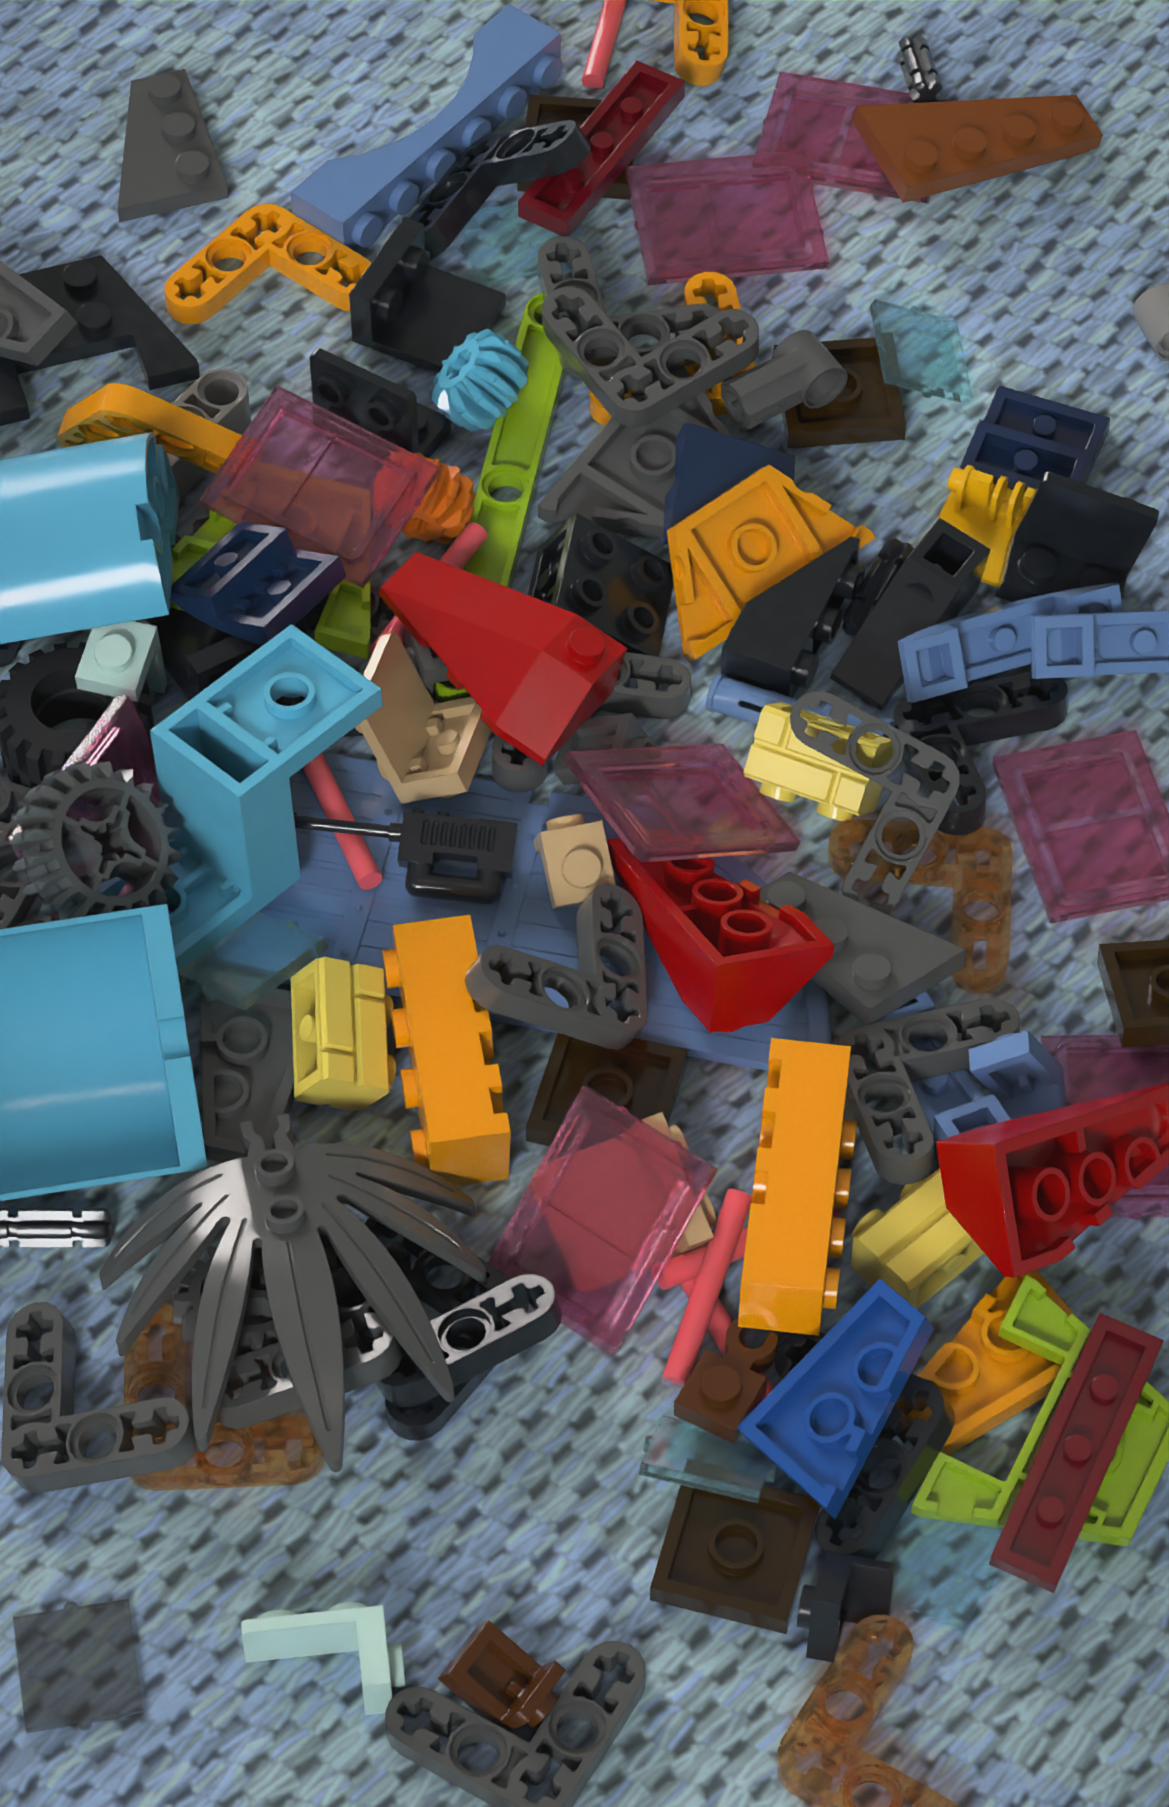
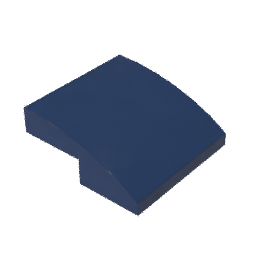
[960,385,1110,492]
[663,423,795,544]
[170,521,346,645]

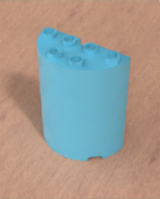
[0,432,179,644]
[0,904,208,1201]

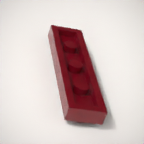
[518,60,685,236]
[989,1313,1164,1593]

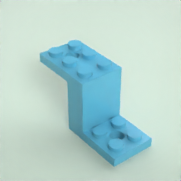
[98,624,383,974]

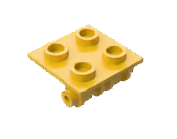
[935,465,1036,587]

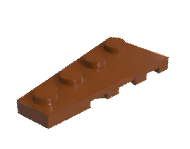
[852,95,1103,203]

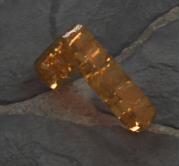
[828,819,1012,994]
[124,1303,325,1491]
[776,1614,959,1807]

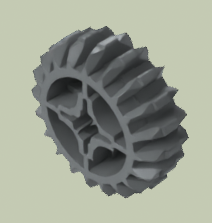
[9,761,183,920]

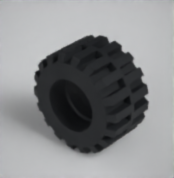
[0,642,155,811]

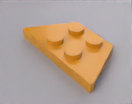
[667,465,876,662]

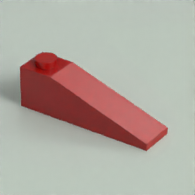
[379,552,627,766]
[607,831,834,1033]
[936,1083,1169,1278]

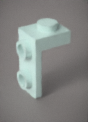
[75,619,167,702]
[241,1602,405,1715]

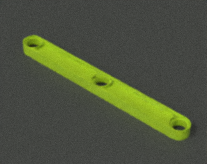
[433,293,566,703]

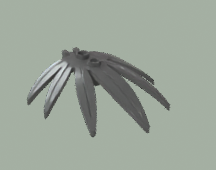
[99,1113,487,1472]

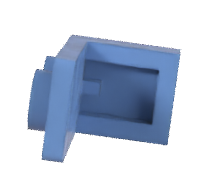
[969,1030,1066,1120]

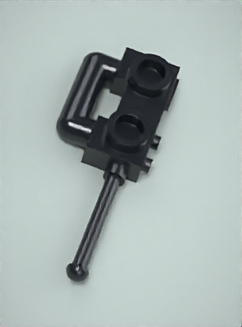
[293,808,519,904]

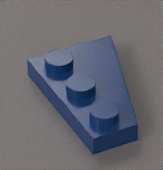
[737,1278,934,1519]

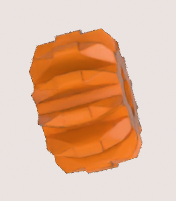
[371,453,476,545]

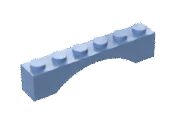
[291,4,562,252]

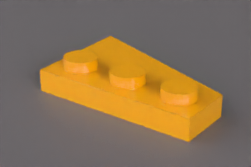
[907,1270,1074,1455]

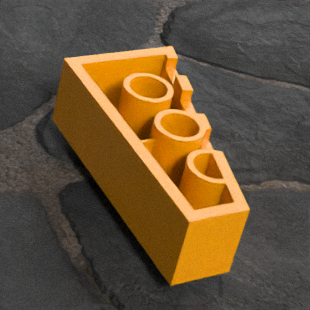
[382,915,511,1186]
[738,1038,857,1336]

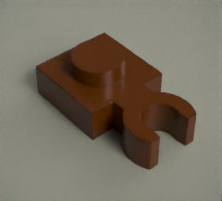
[674,1318,778,1444]

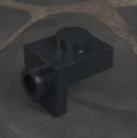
[797,1551,895,1663]

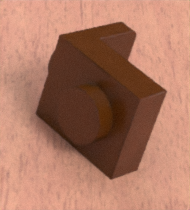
[438,1620,566,1731]

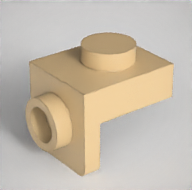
[533,814,616,910]

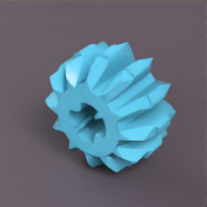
[431,328,529,433]

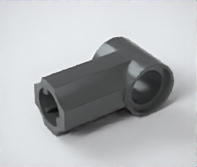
[721,330,848,430]

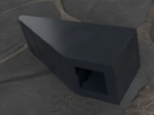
[830,518,991,710]
[721,536,865,698]

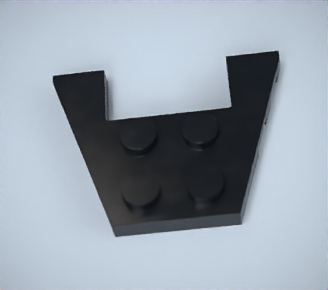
[0,255,200,426]

